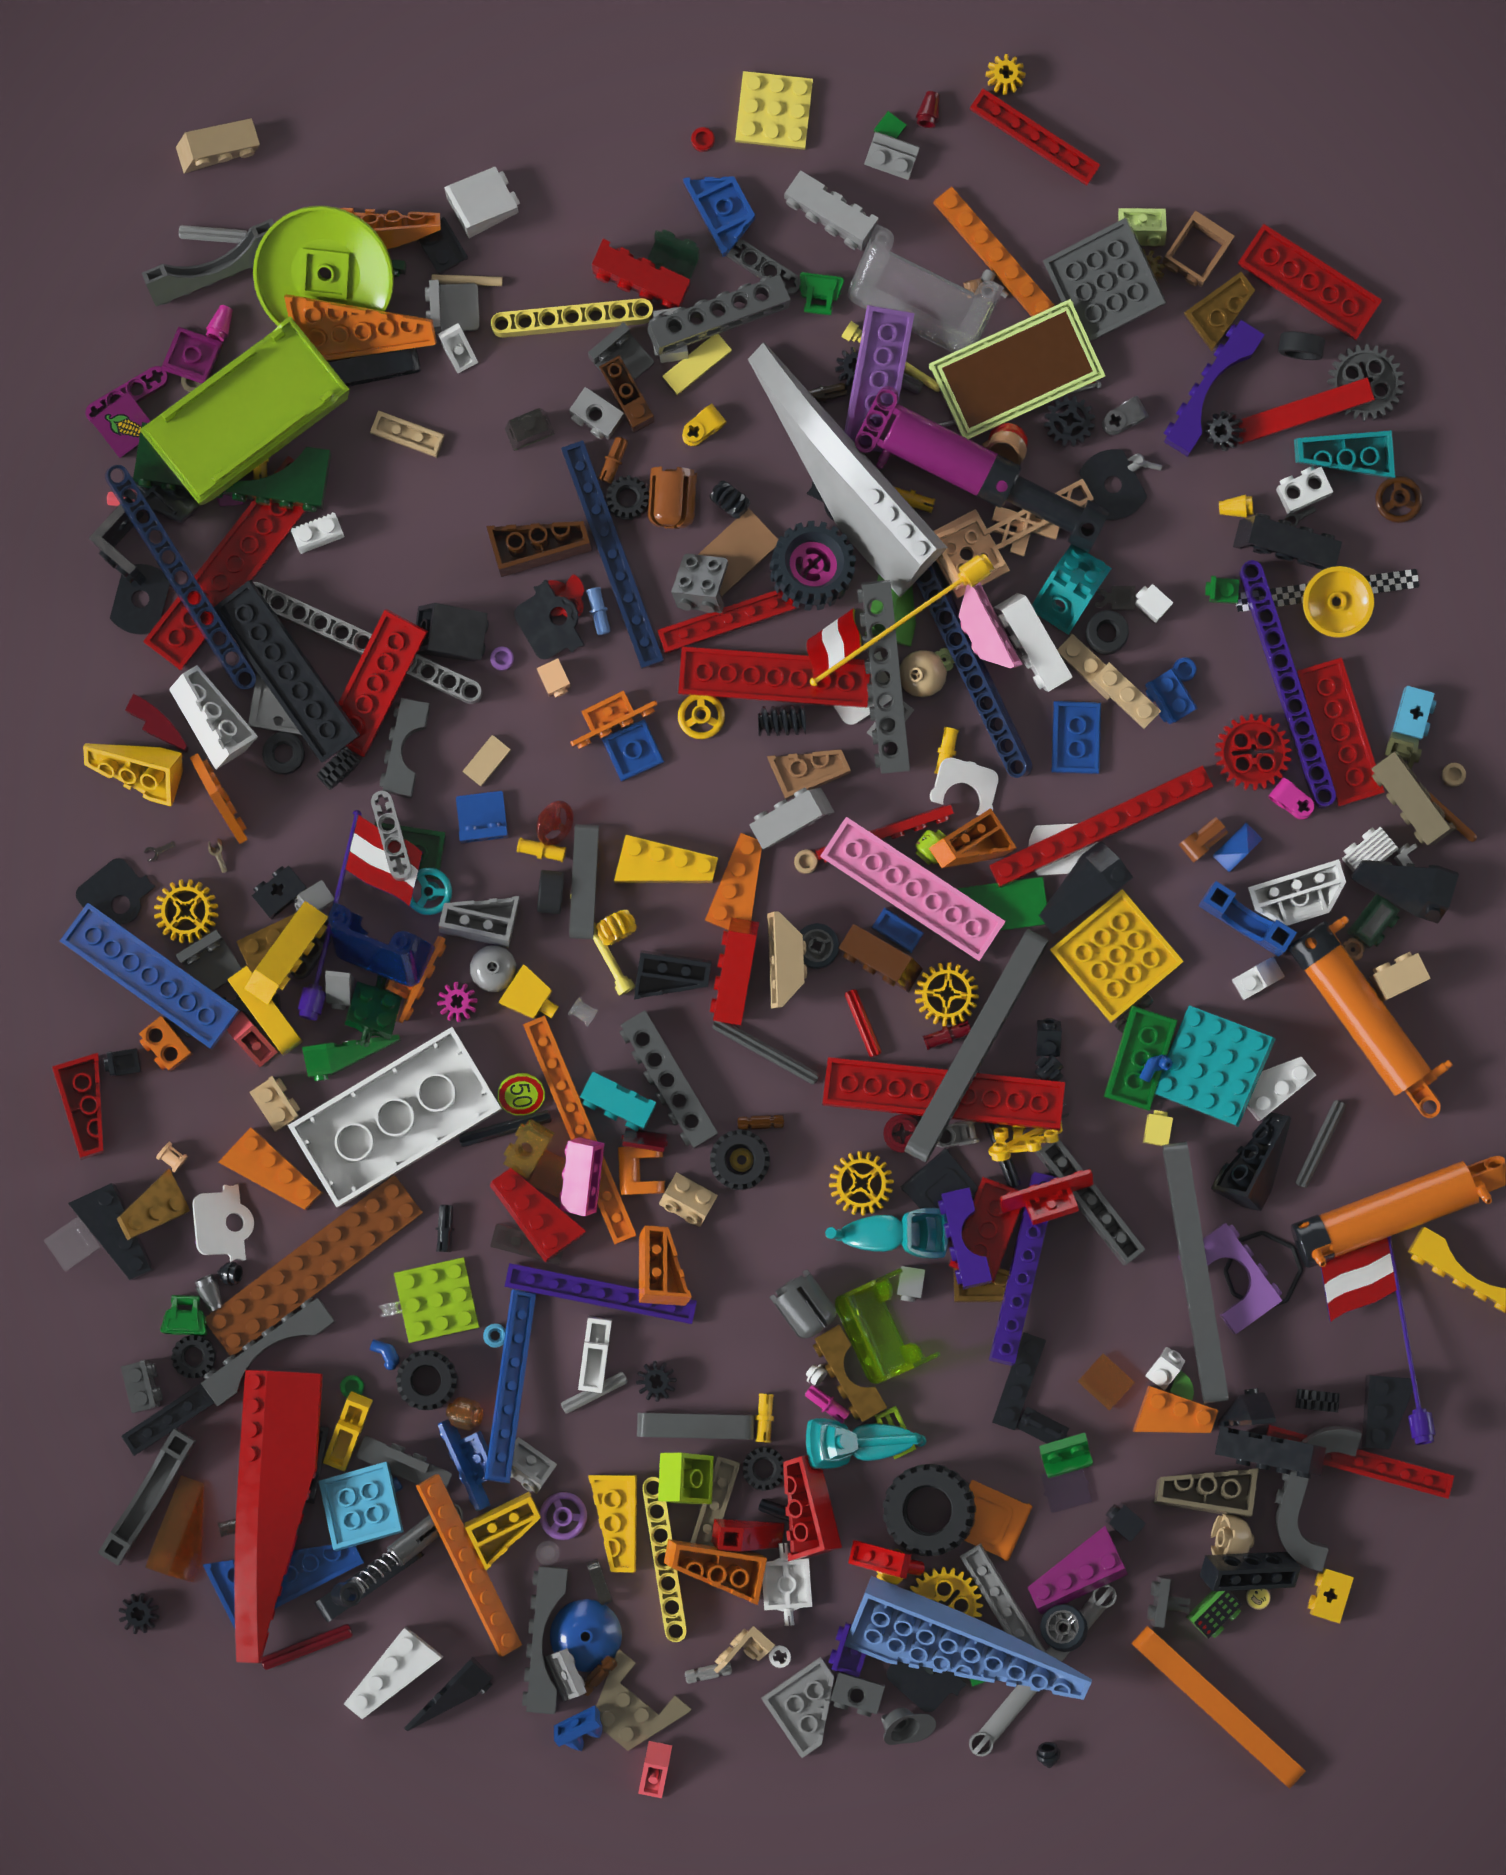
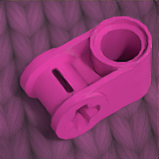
[1268,778,1314,820]

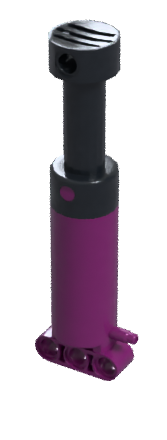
[855,386,1110,552]

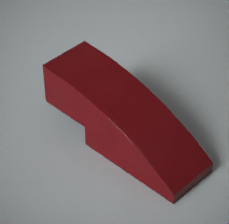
[125,693,189,752]

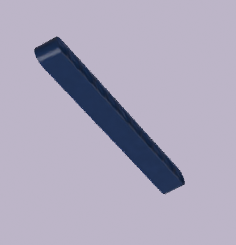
[105,465,256,689]
[916,561,1033,778]

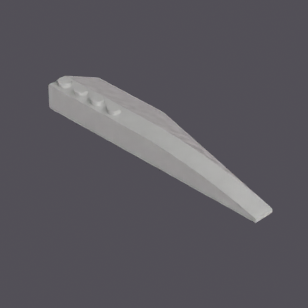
[748,343,948,597]

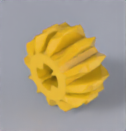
[985,54,1026,95]
[595,910,637,945]

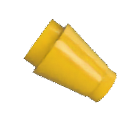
[1219,494,1254,518]

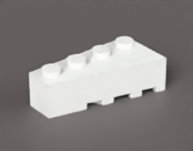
[344,1627,443,1719]

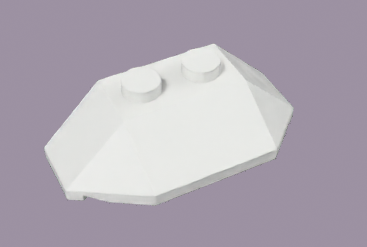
[1248,859,1346,926]

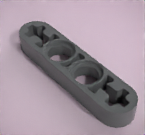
[726,238,800,296]

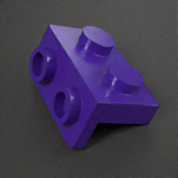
[828,1622,866,1677]

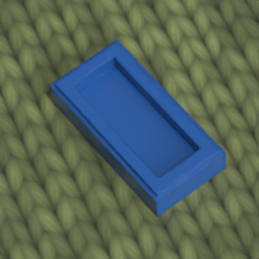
[871,907,924,953]

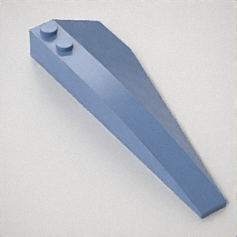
[844,1576,1092,1700]

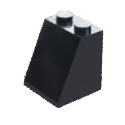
[416,603,489,661]

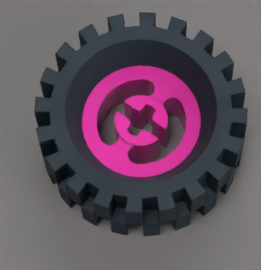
[770,521,856,611]

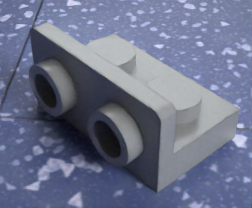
[510,1437,557,1494]

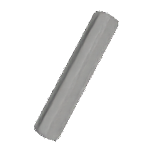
[179,225,248,243]
[561,1372,628,1413]

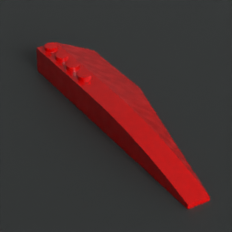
[234,1370,323,1663]

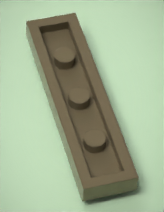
[690,1456,741,1546]

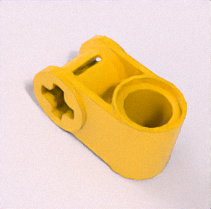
[682,404,727,446]

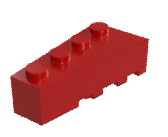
[592,238,691,309]

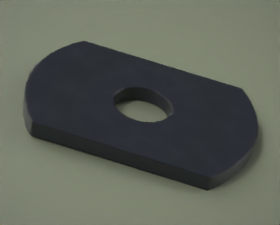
[1079,449,1147,520]
[110,564,170,635]

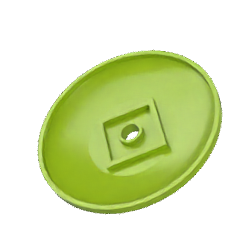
[253,206,394,326]

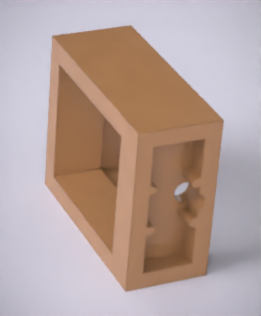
[1162,210,1235,287]

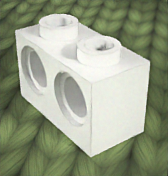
[1276,466,1333,514]

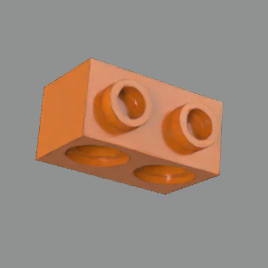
[139,1016,193,1072]

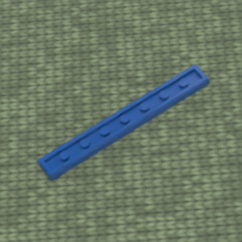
[484,1289,536,1483]

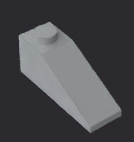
[325,971,355,1010]

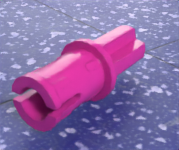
[805,1385,850,1424]

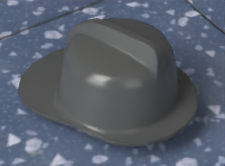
[881,1707,936,1745]

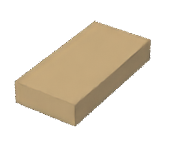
[462,735,511,787]

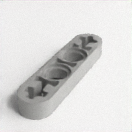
[371,791,412,881]

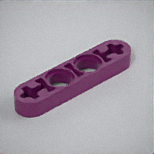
[85,366,169,424]

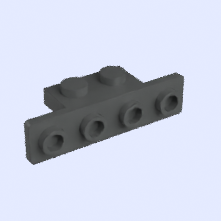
[356,1436,452,1488]

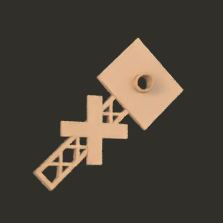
[934,479,1094,599]

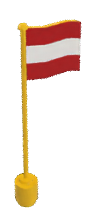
[807,554,994,686]

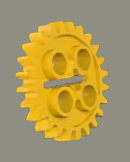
[910,1566,983,1618]

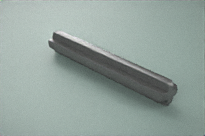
[1295,1100,1346,1188]

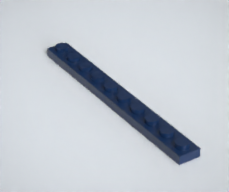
[561,440,664,669]

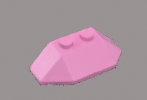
[958,582,1022,668]

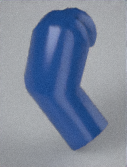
[370,1339,399,1370]

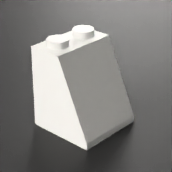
[444,167,520,239]

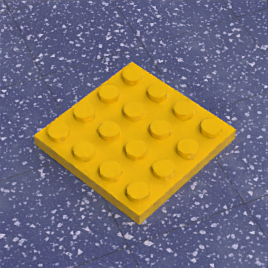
[1049,889,1184,1023]

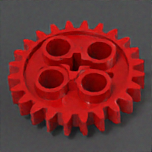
[1214,714,1292,791]

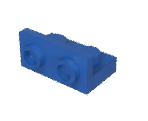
[1145,668,1198,725]

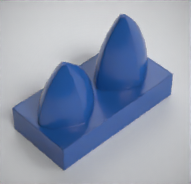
[554,1705,603,1751]

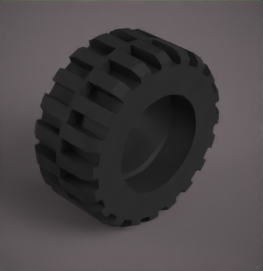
[883,1464,976,1556]

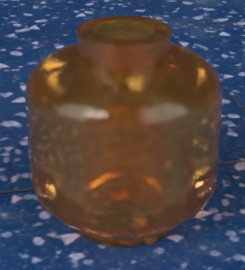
[446,1397,483,1431]

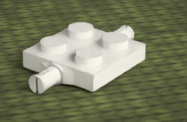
[762,1543,812,1626]

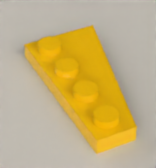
[588,1475,637,1572]

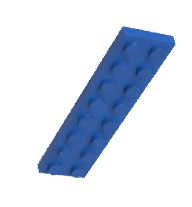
[60,903,240,1050]

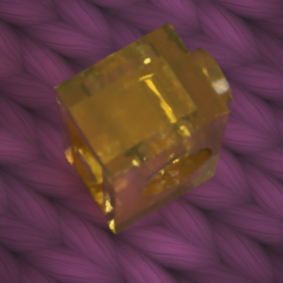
[503,1119,555,1178]

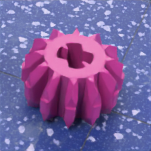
[437,982,478,1023]

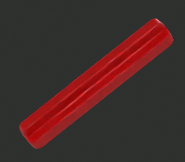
[845,989,881,1057]

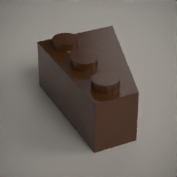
[839,924,923,993]

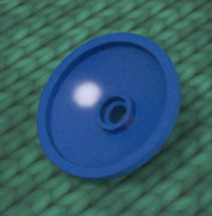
[550,1599,622,1672]

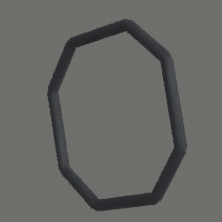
[1223,1231,1303,1308]

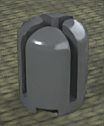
[769,1269,836,1339]

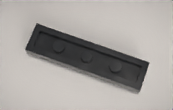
[992,1332,1046,1431]
[121,1383,214,1456]

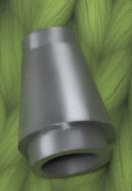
[195,1274,223,1312]

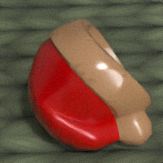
[982,423,1028,465]

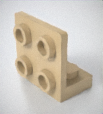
[714,1626,775,1673]

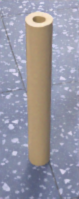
[431,274,503,286]

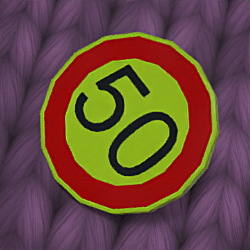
[498,1073,545,1115]

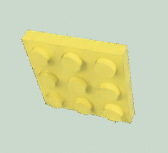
[735,71,813,150]

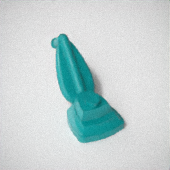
[825,1208,948,1259]
[806,1418,927,1469]

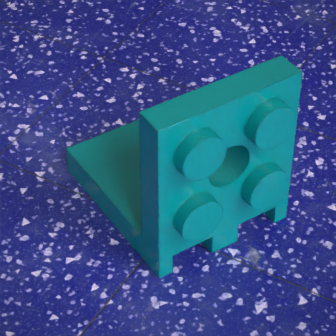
[1032,544,1112,635]

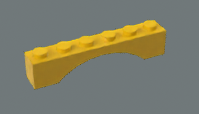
[1407,1227,1506,1313]

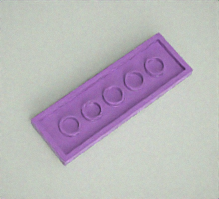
[844,305,915,452]

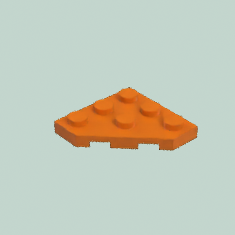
[190,753,248,844]

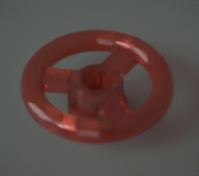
[536,801,573,845]

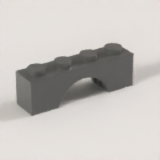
[380,698,430,799]

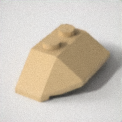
[767,911,807,1009]

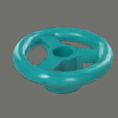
[410,868,452,915]

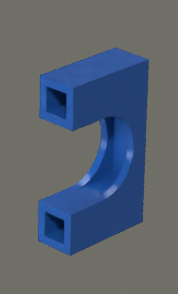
[1198,881,1297,957]

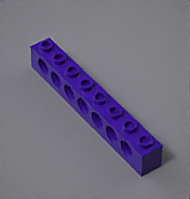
[989,1172,1057,1366]

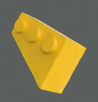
[465,1492,541,1570]

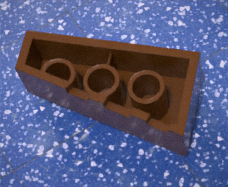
[486,521,592,577]

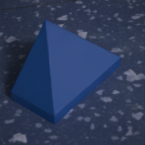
[1212,822,1262,872]

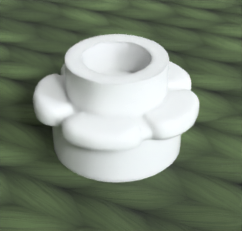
[806,1364,828,1386]

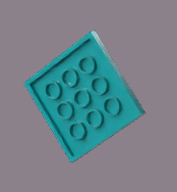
[1155,1005,1276,1127]

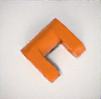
[618,1147,665,1195]

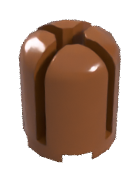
[648,466,697,529]

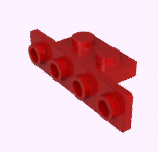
[1000,1169,1094,1225]

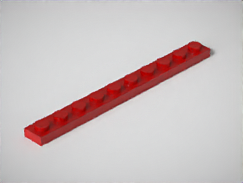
[989,765,1213,888]

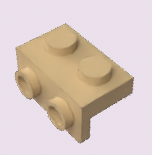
[659,1172,718,1227]

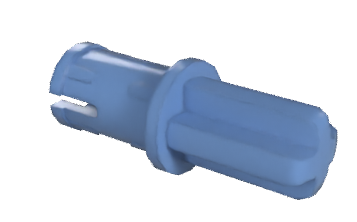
[586,587,610,635]

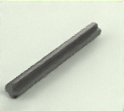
[712,1021,819,1085]

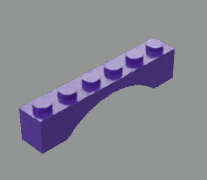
[1163,320,1265,457]

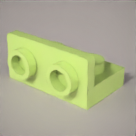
[1118,208,1167,246]

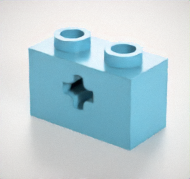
[1392,686,1436,741]

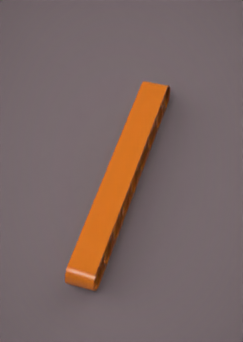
[1131,1626,1306,1789]

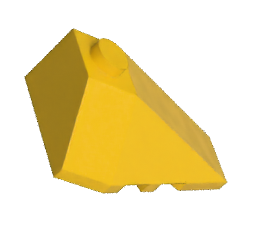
[83,743,183,806]

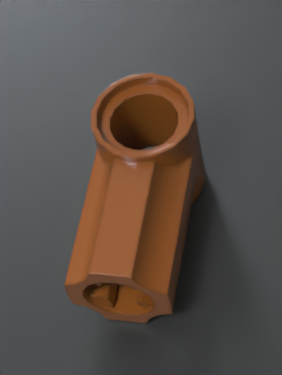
[1179,817,1229,863]

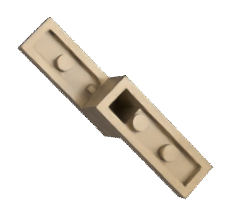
[1057,634,1161,729]

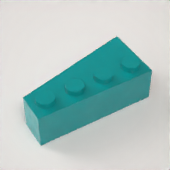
[1294,430,1395,479]

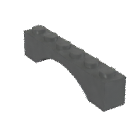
[142,219,274,307]
[201,1297,336,1407]
[98,1428,197,1566]
[522,1566,568,1714]

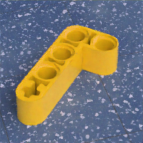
[227,965,303,1056]

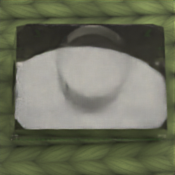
[505,408,555,451]

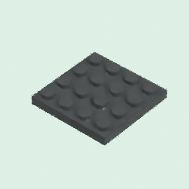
[1043,218,1167,342]

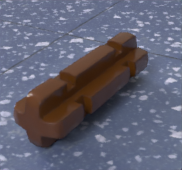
[737,1115,784,1130]
[583,1655,618,1696]

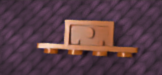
[570,690,658,749]
[385,936,446,1023]

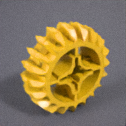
[154,879,219,943]
[915,962,979,1026]
[829,1151,894,1216]

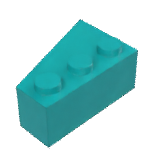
[580,1072,657,1132]

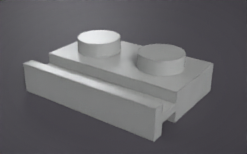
[864,132,920,180]
[544,1648,587,1702]

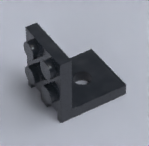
[89,496,146,585]

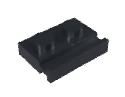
[418,217,468,275]

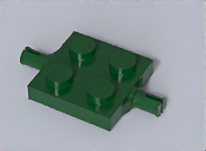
[344,975,402,1047]

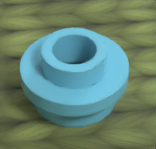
[483,1324,506,1348]

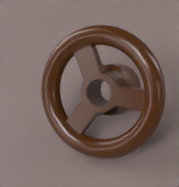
[1375,476,1422,523]

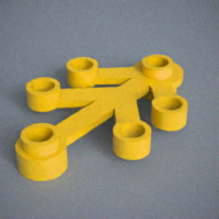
[988,1121,1063,1161]

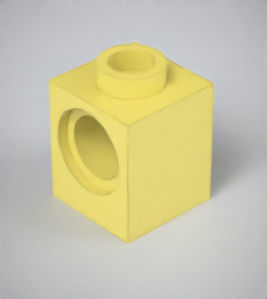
[1143,1110,1173,1146]

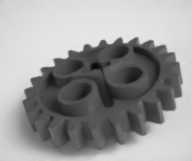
[1327,344,1405,421]

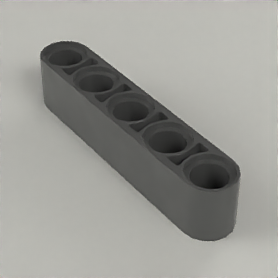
[569,824,599,939]
[637,1413,755,1440]

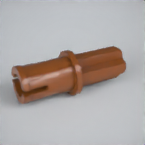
[598,437,628,484]

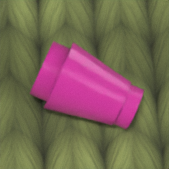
[206,305,233,342]

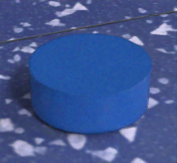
[1173,657,1197,682]

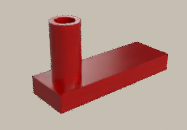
[848,1540,925,1579]

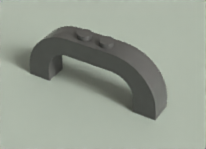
[1275,1426,1362,1572]

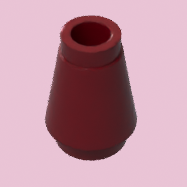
[916,91,940,128]

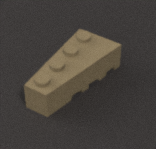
[1371,752,1457,846]
[1154,1468,1258,1518]

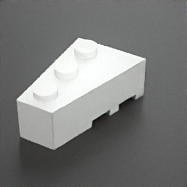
[1247,1057,1316,1121]

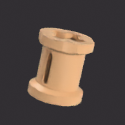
[156,1141,188,1173]

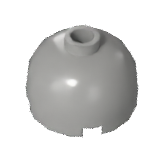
[470,945,517,993]

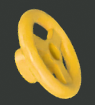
[678,695,725,739]

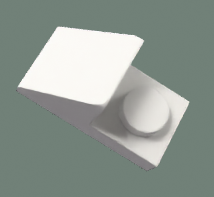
[438,323,478,373]
[1232,956,1285,1000]

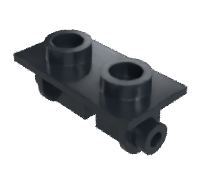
[1016,1407,1069,1444]

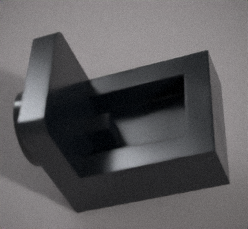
[1036,1018,1062,1057]
[104,1048,141,1077]

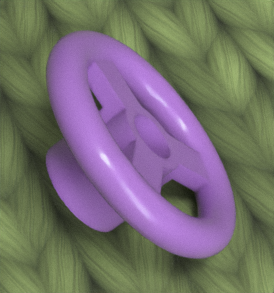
[540,1492,587,1540]

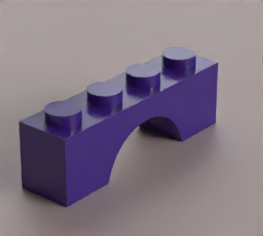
[938,1187,992,1289]

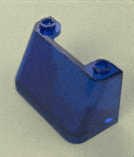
[328,902,435,987]

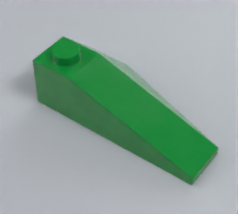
[302,1034,401,1081]

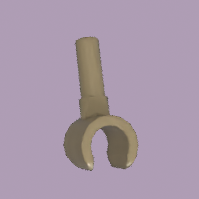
[208,838,228,873]

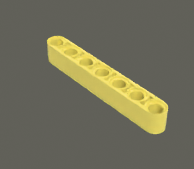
[491,298,653,338]
[643,1477,687,1642]

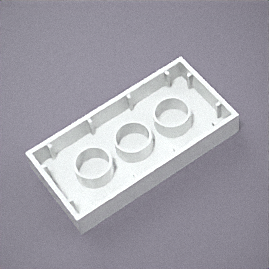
[288,1027,502,1208]

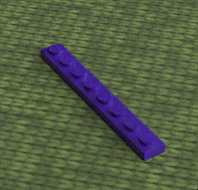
[504,1263,697,1324]

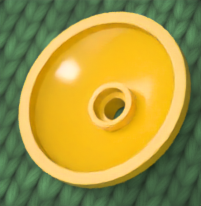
[1303,566,1374,637]

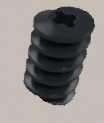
[758,705,806,736]

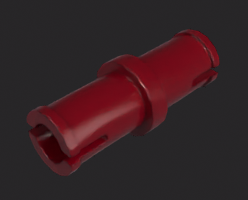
[923,1020,971,1050]

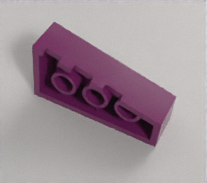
[1028,1526,1128,1615]

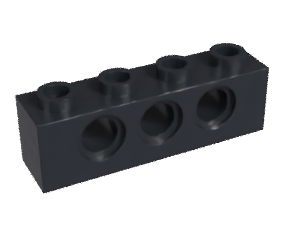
[1200,1552,1301,1592]

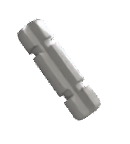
[685,1662,732,1684]

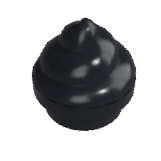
[217,1262,243,1286]
[1036,1742,1060,1768]

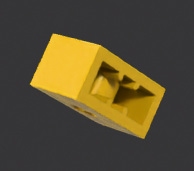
[1308,1568,1354,1624]

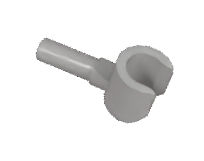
[981,270,1009,298]
[1128,453,1162,471]

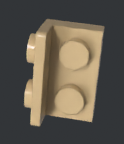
[250,1076,300,1132]

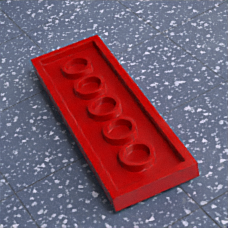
[1238,224,1382,341]
[338,609,428,757]
[1296,657,1384,807]

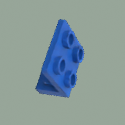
[456,791,508,844]

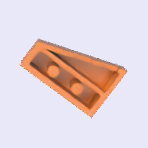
[639,1226,692,1306]

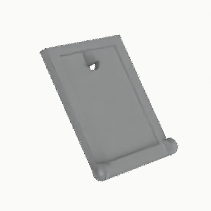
[248,672,301,735]

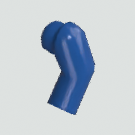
[1139,1055,1173,1083]

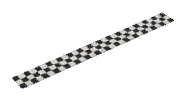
[1236,569,1419,612]

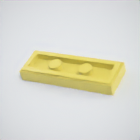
[662,334,732,395]

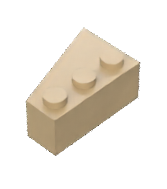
[176,118,260,174]

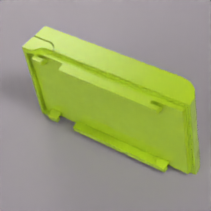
[140,316,349,505]

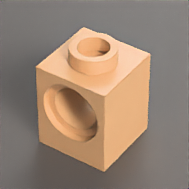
[537,658,571,698]

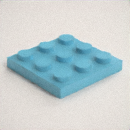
[319,1462,404,1551]

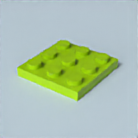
[394,1257,479,1343]

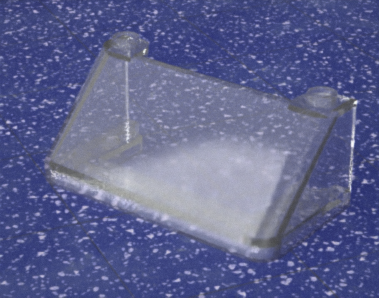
[848,224,1004,352]

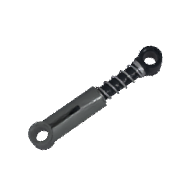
[331,1503,463,1607]

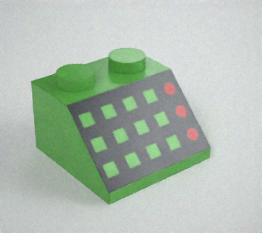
[1186,1591,1242,1639]

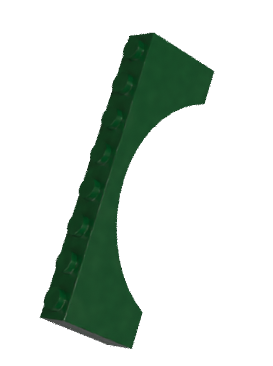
[133,422,331,512]

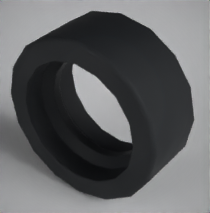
[1278,331,1325,360]

